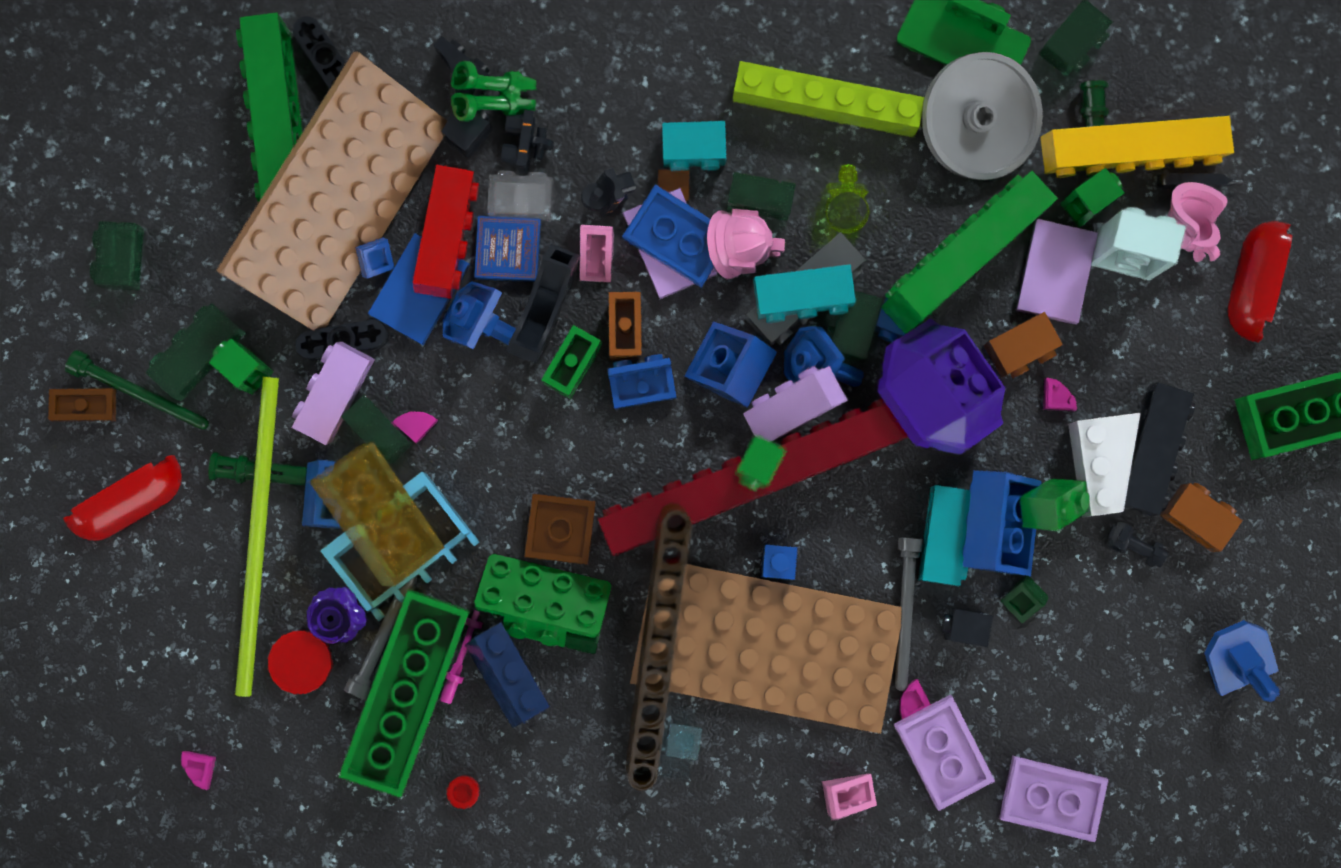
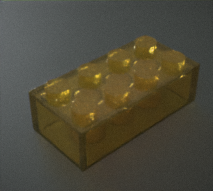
[309,442,445,586]

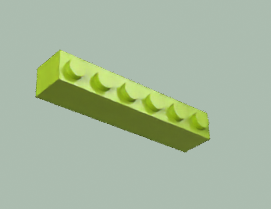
[733,61,925,137]

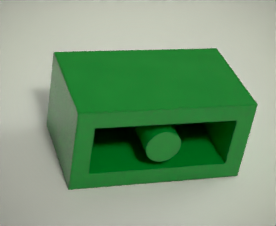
[1060,168,1124,228]
[541,325,602,400]
[209,339,273,395]
[735,435,786,492]
[1020,479,1090,531]

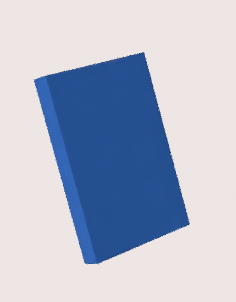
[622,185,714,288]
[368,233,470,345]

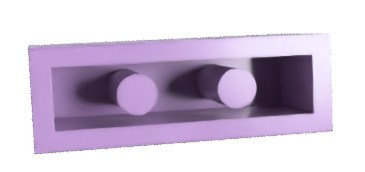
[292,342,375,445]
[743,366,848,442]

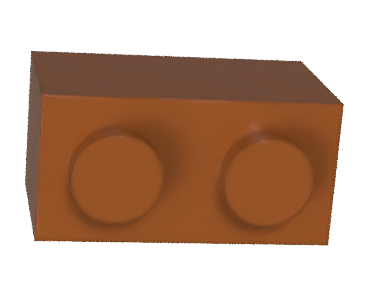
[609,292,642,360]
[984,312,1063,379]
[1160,482,1243,552]

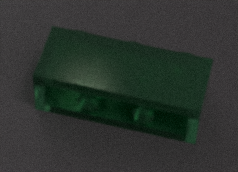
[145,303,246,401]

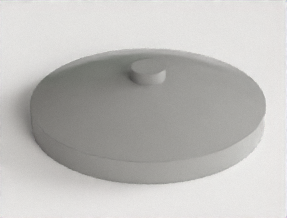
[922,52,1043,180]

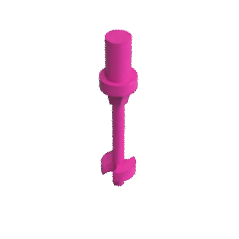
[439,610,483,704]

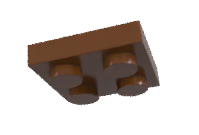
[525,494,596,565]

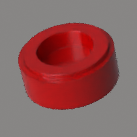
[447,775,480,809]

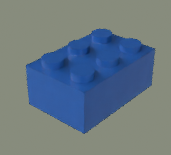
[963,471,1041,576]

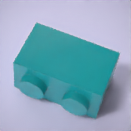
[662,121,726,171]

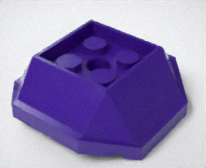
[878,319,1005,454]

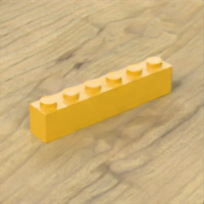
[1040,116,1234,178]

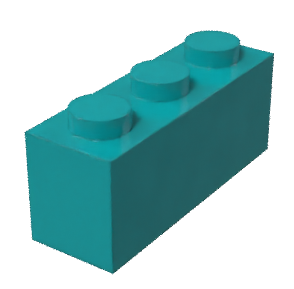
[753,264,856,323]
[918,485,971,586]

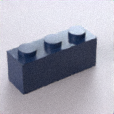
[465,623,550,728]

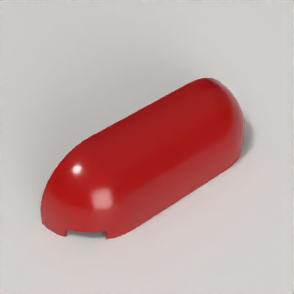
[1228,221,1292,343]
[63,455,182,541]

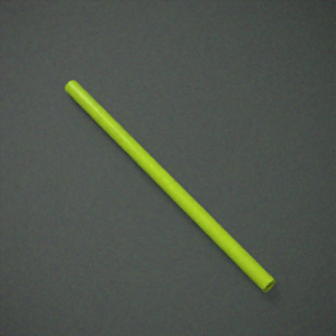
[235,377,279,697]

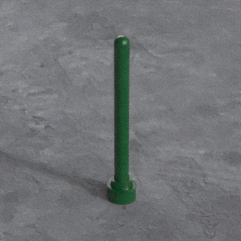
[65,350,209,430]

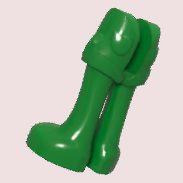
[451,61,536,122]

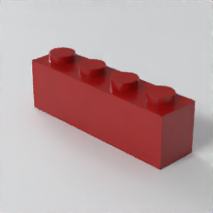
[413,164,479,299]

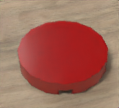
[268,630,333,694]

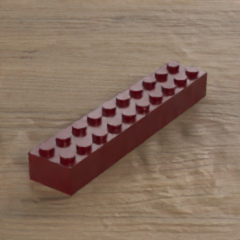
[598,399,909,556]

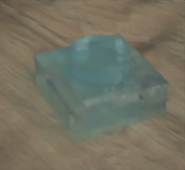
[666,723,702,761]

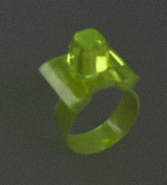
[825,165,870,234]

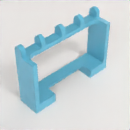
[321,472,480,621]

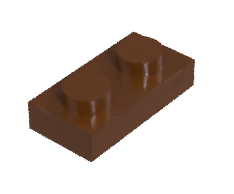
[48,388,116,422]

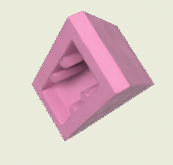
[580,225,614,283]
[822,774,877,820]

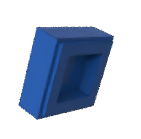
[355,238,395,279]

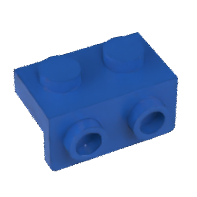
[607,354,677,409]

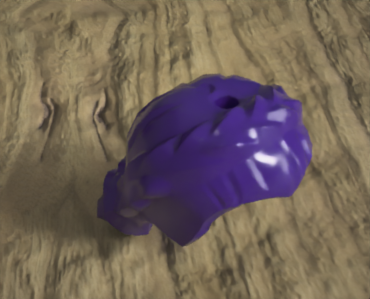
[307,587,367,644]

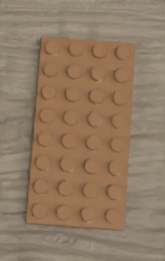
[217,52,448,331]
[630,564,901,734]

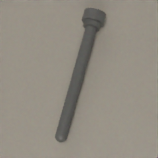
[895,537,924,691]
[344,555,424,700]

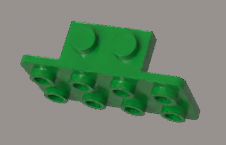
[896,0,1031,66]
[474,554,611,647]

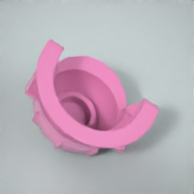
[1168,182,1227,262]
[707,209,785,279]

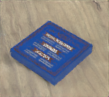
[474,216,541,282]

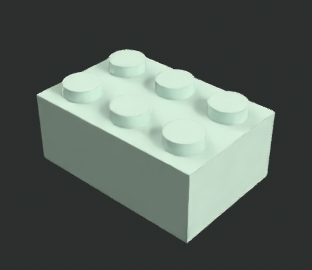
[1091,207,1186,281]

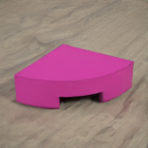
[1043,378,1077,411]
[393,411,438,443]
[899,679,931,719]
[181,751,216,790]

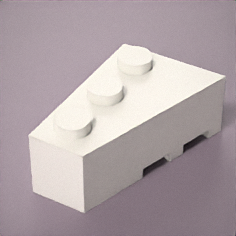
[1068,413,1140,517]

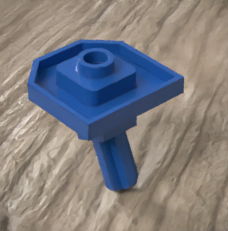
[443,281,516,349]
[784,326,864,387]
[1204,620,1280,702]

